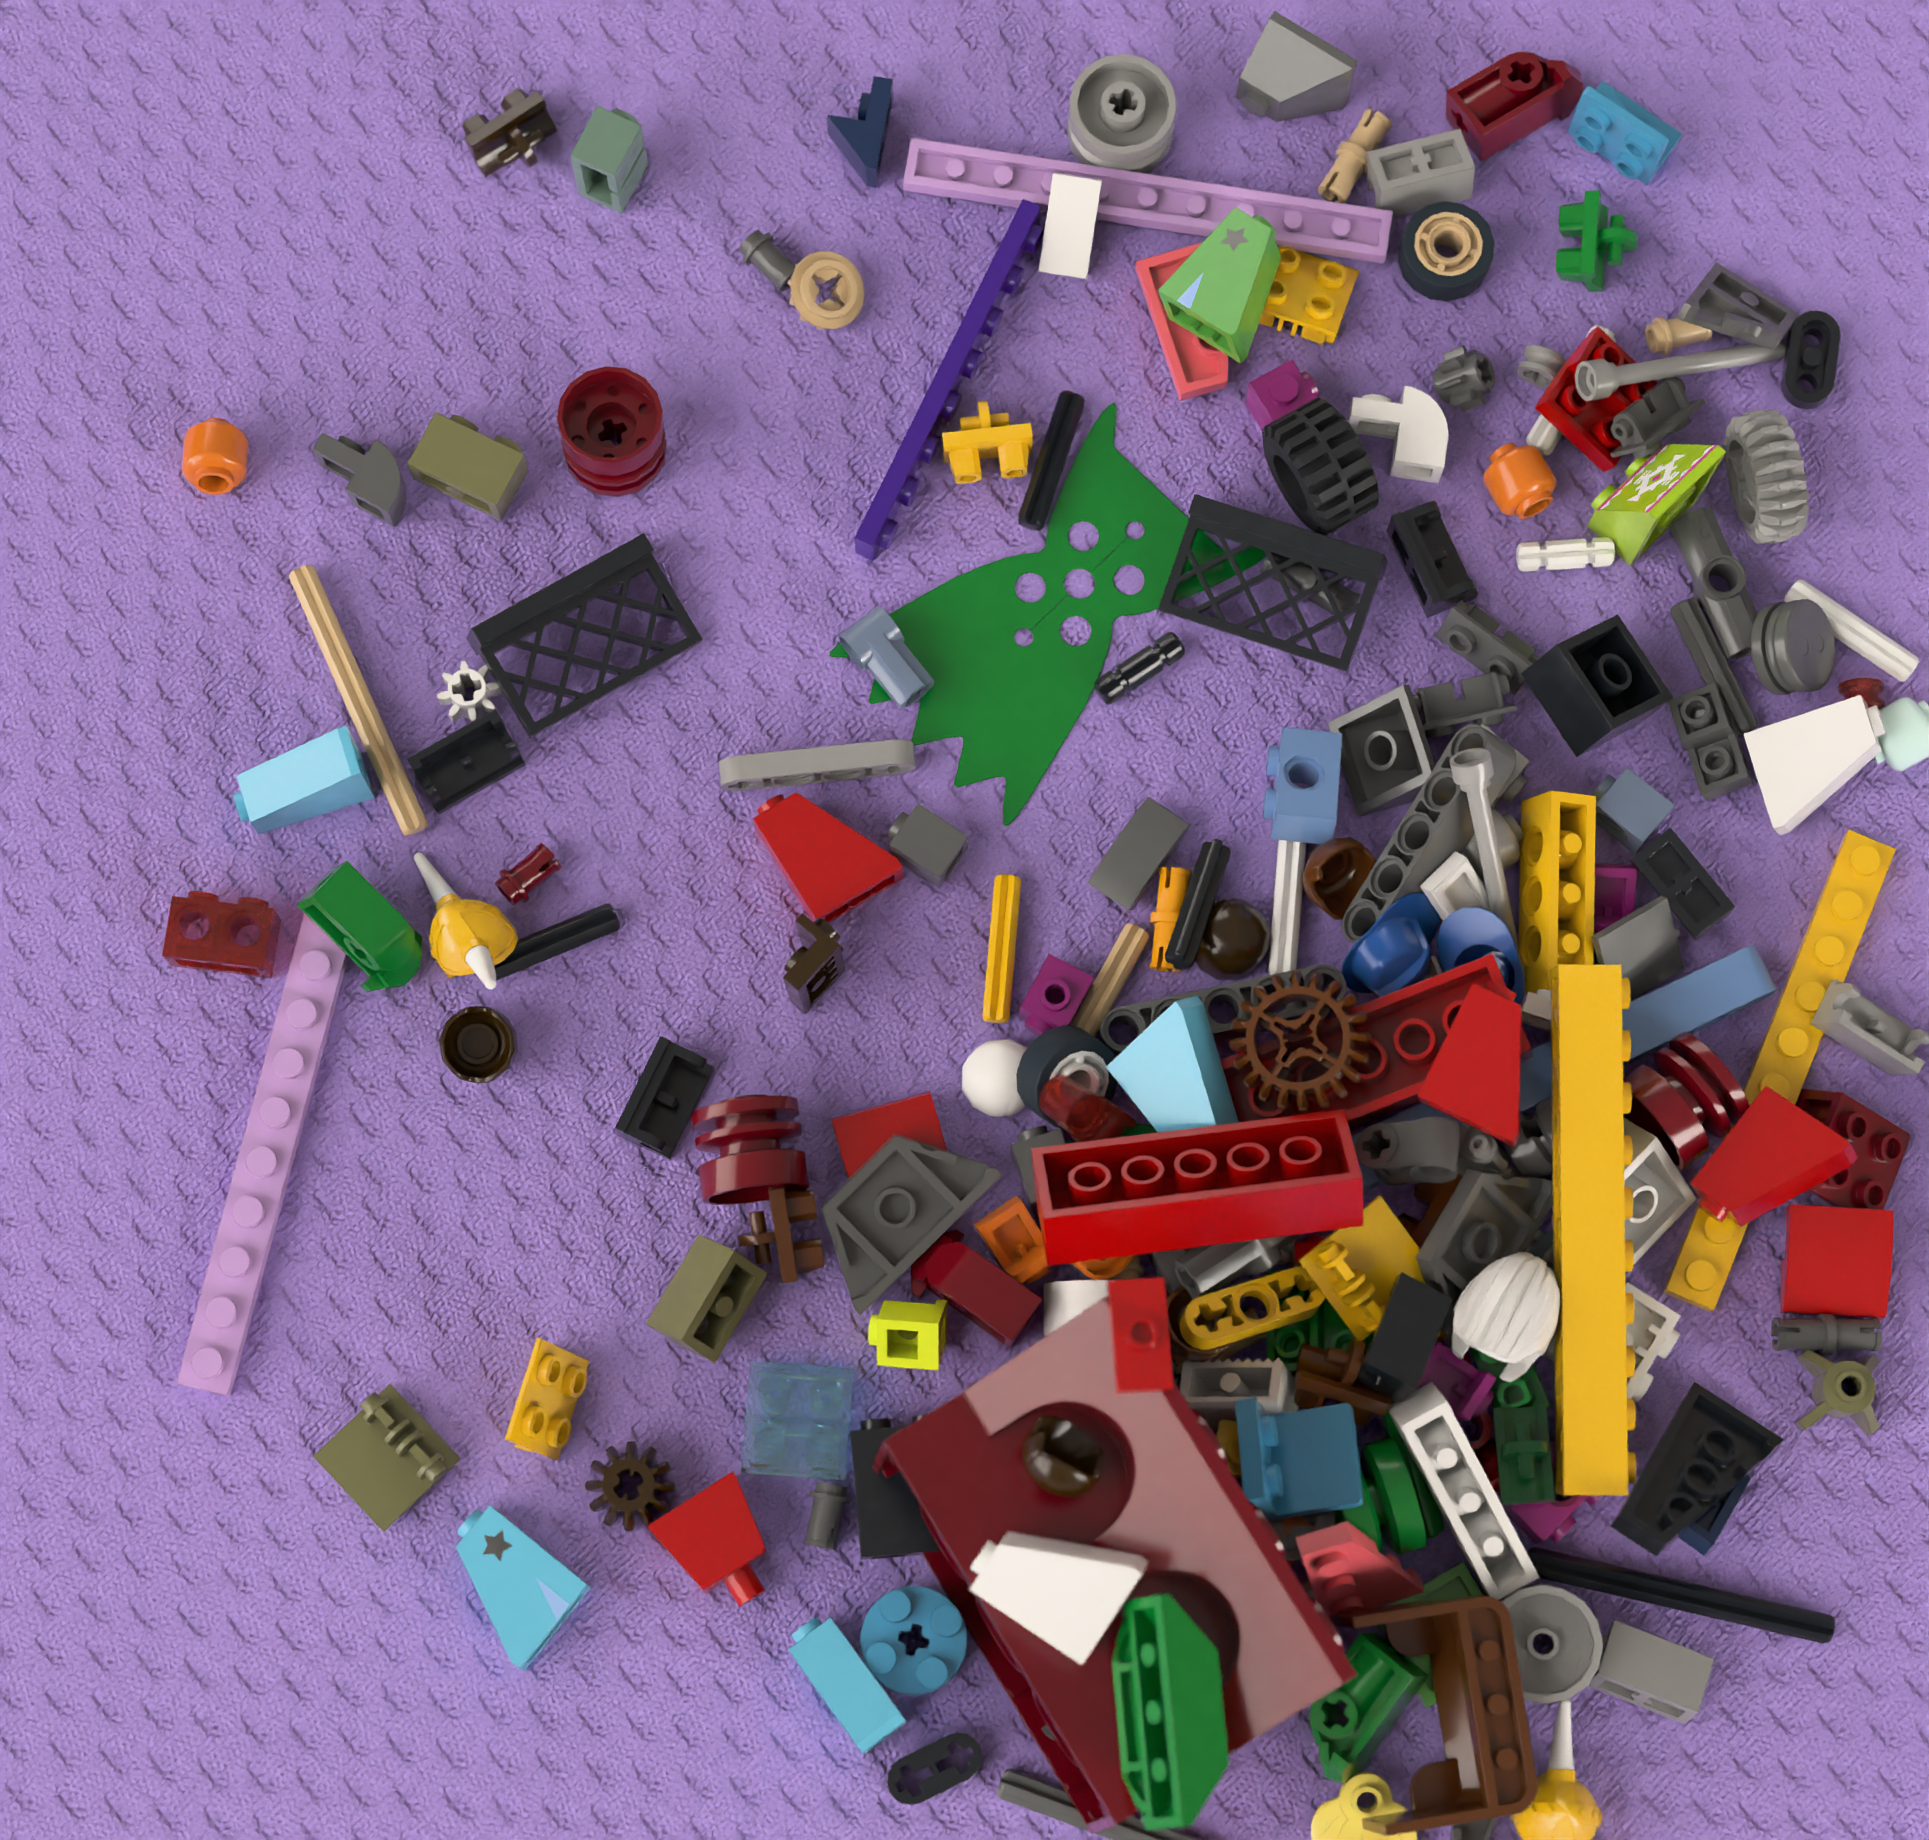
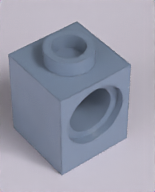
[1591,767,1675,854]

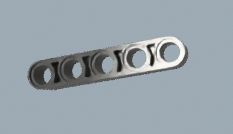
[1342,724,1516,943]
[1099,965,1346,1058]

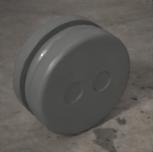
[1751,599,1835,695]

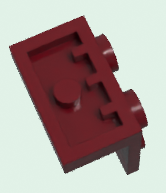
[1795,1089,1910,1210]

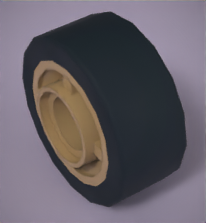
[1398,201,1495,302]

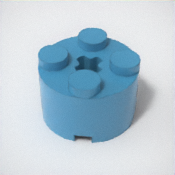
[860,1586,967,1696]

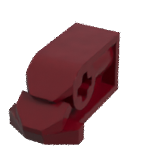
[1446,52,1583,162]
[911,1229,1042,1349]

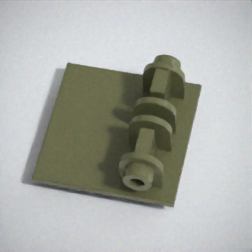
[313,1384,461,1532]

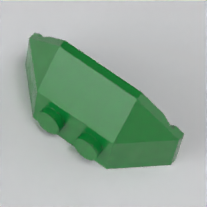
[1112,1594,1229,1830]

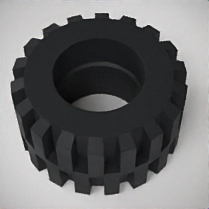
[1262,397,1379,536]

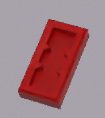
[1107,1277,1173,1394]

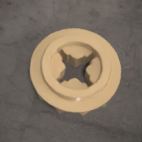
[787,251,864,330]

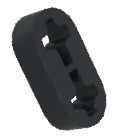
[887,1733,982,1805]

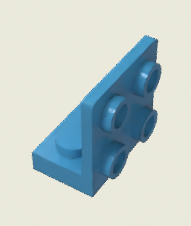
[1567,81,1683,185]
[1235,1397,1363,1521]

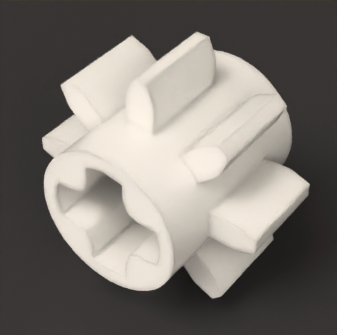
[437,661,502,723]

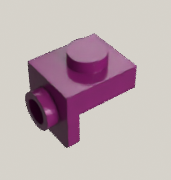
[1594,863,1637,935]
[1415,1341,1496,1421]

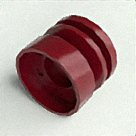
[557,366,667,497]
[1623,1032,1750,1171]
[691,1094,810,1205]

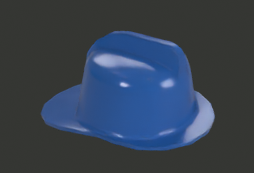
[1342,892,1439,997]
[1437,907,1526,1005]

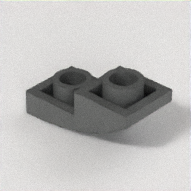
[1668,682,1754,801]
[1087,797,1191,910]

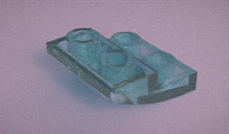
[741,1361,854,1480]

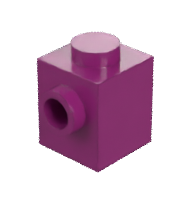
[1245,360,1319,432]
[1019,954,1094,1036]

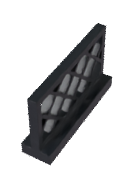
[1158,494,1388,673]
[466,533,703,738]

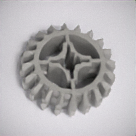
[1724,409,1810,544]

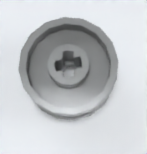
[1067,54,1177,174]
[1499,1584,1603,1704]

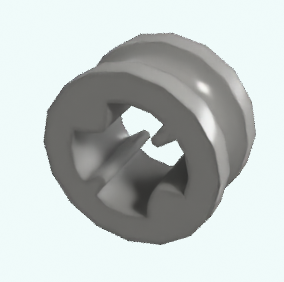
[1517,345,1566,388]

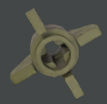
[1794,1349,1881,1436]

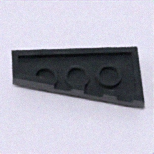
[1610,1382,1784,1556]

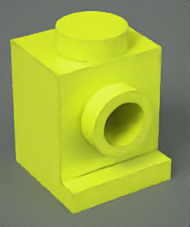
[868,1300,947,1370]

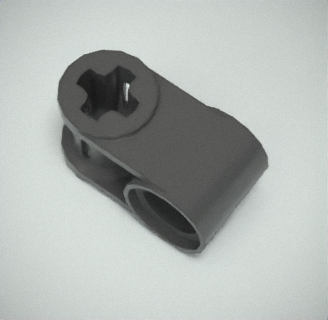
[1355,1117,1460,1186]

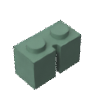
[570,106,648,214]

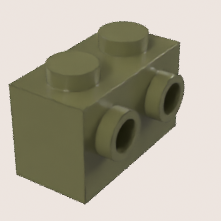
[408,412,529,521]
[646,1235,768,1363]

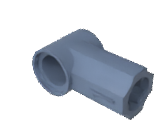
[838,605,934,710]

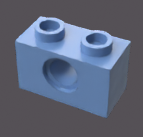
[1263,727,1342,844]

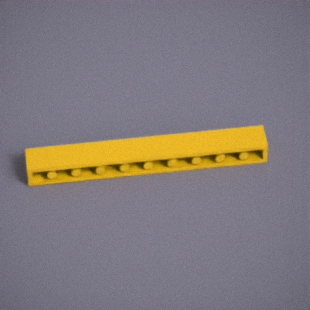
[1550,964,1637,1495]

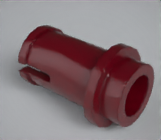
[495,843,562,906]

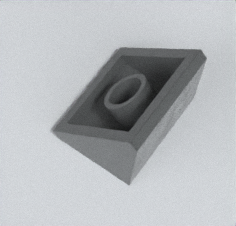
[1328,685,1435,816]

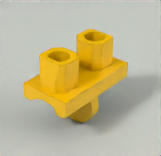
[942,400,1033,484]

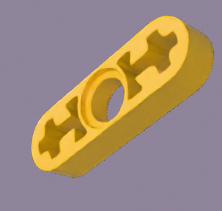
[1180,1266,1325,1350]

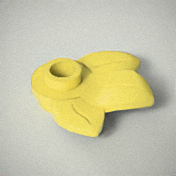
[1311,1772,1417,1840]

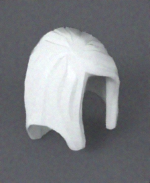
[1452,1252,1561,1383]

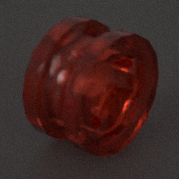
[1838,678,1885,710]

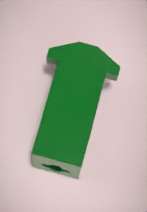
[296,861,423,993]
[1310,1633,1429,1783]

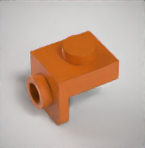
[973,1195,1051,1283]

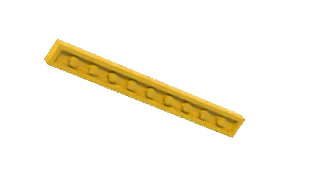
[1663,830,1896,1312]

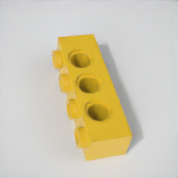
[1518,790,1596,997]

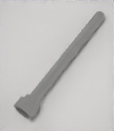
[1575,341,1786,401]
[1449,748,1519,953]

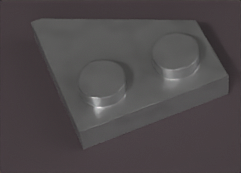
[1676,262,1799,350]

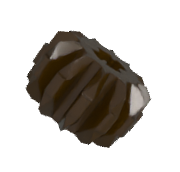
[585,1441,675,1532]

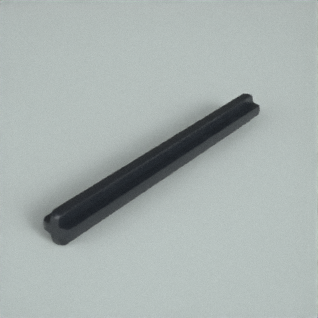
[1527,1547,1835,1644]

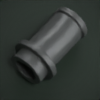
[739,230,796,292]
[803,1482,851,1550]

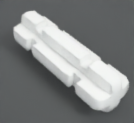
[1516,537,1615,572]

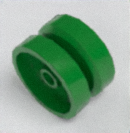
[1334,1436,1426,1555]

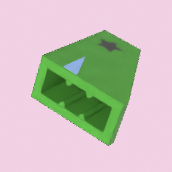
[1158,207,1281,363]

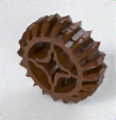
[1229,971,1372,1112]

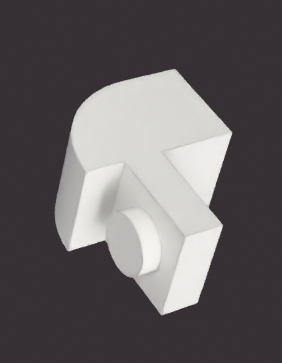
[1347,386,1448,483]

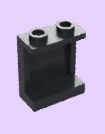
[850,1415,941,1560]

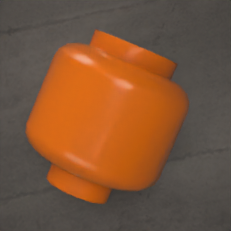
[182,418,248,495]
[1483,443,1557,519]

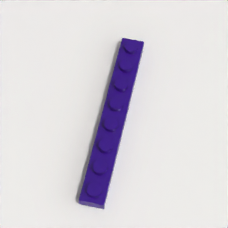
[855,199,1045,561]

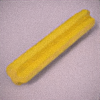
[982,874,1021,1024]

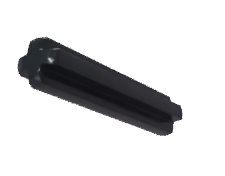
[1018,390,1085,531]
[1165,839,1231,970]
[494,903,620,980]

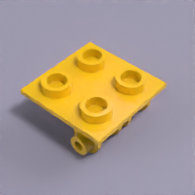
[1259,246,1359,346]
[1298,1195,1425,1341]
[505,1338,589,1461]

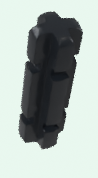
[1094,632,1185,704]

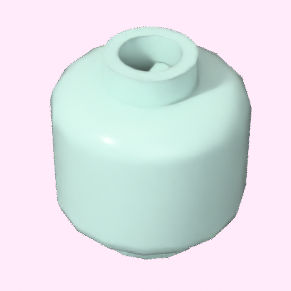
[1873,697,1929,771]

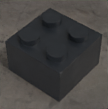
[1521,615,1673,757]

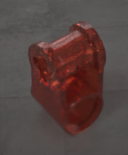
[1039,1075,1137,1142]

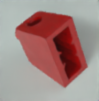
[648,1471,768,1607]

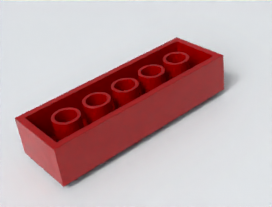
[1220,953,1533,1129]
[1031,1109,1364,1266]

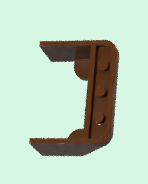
[1330,1596,1538,1836]

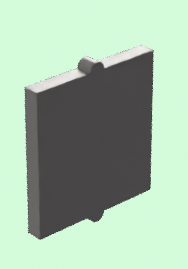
[1592,896,1684,1001]

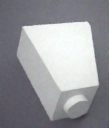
[1743,695,1886,835]
[970,1532,1149,1665]

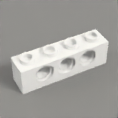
[1387,1382,1540,1600]

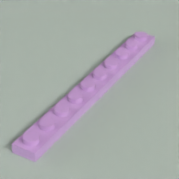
[903,138,1393,264]
[177,913,349,1397]

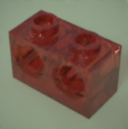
[162,891,281,978]

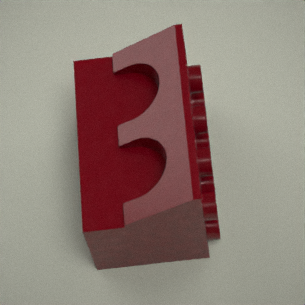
[872,1296,1357,1834]

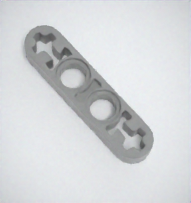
[718,739,916,791]

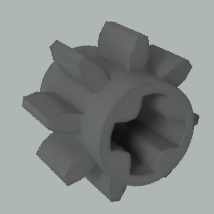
[1433,346,1495,411]

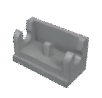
[1366,129,1475,218]
[1810,980,1929,1075]
[1588,1620,1715,1724]

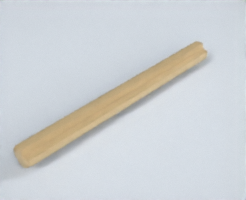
[289,565,428,836]

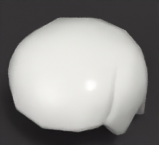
[962,1039,1027,1117]

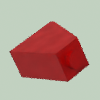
[753,792,904,924]
[1417,981,1522,1147]
[1690,1086,1858,1227]

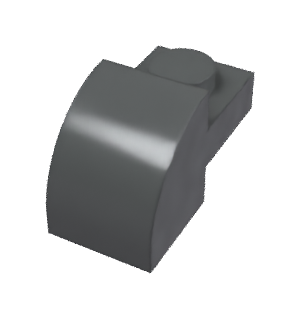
[313,433,406,528]

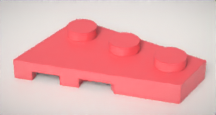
[1135,243,1228,401]
[1295,1522,1425,1618]

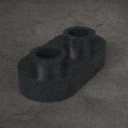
[1781,310,1841,409]

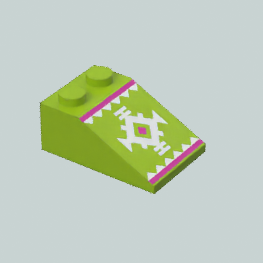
[1587,444,1726,566]

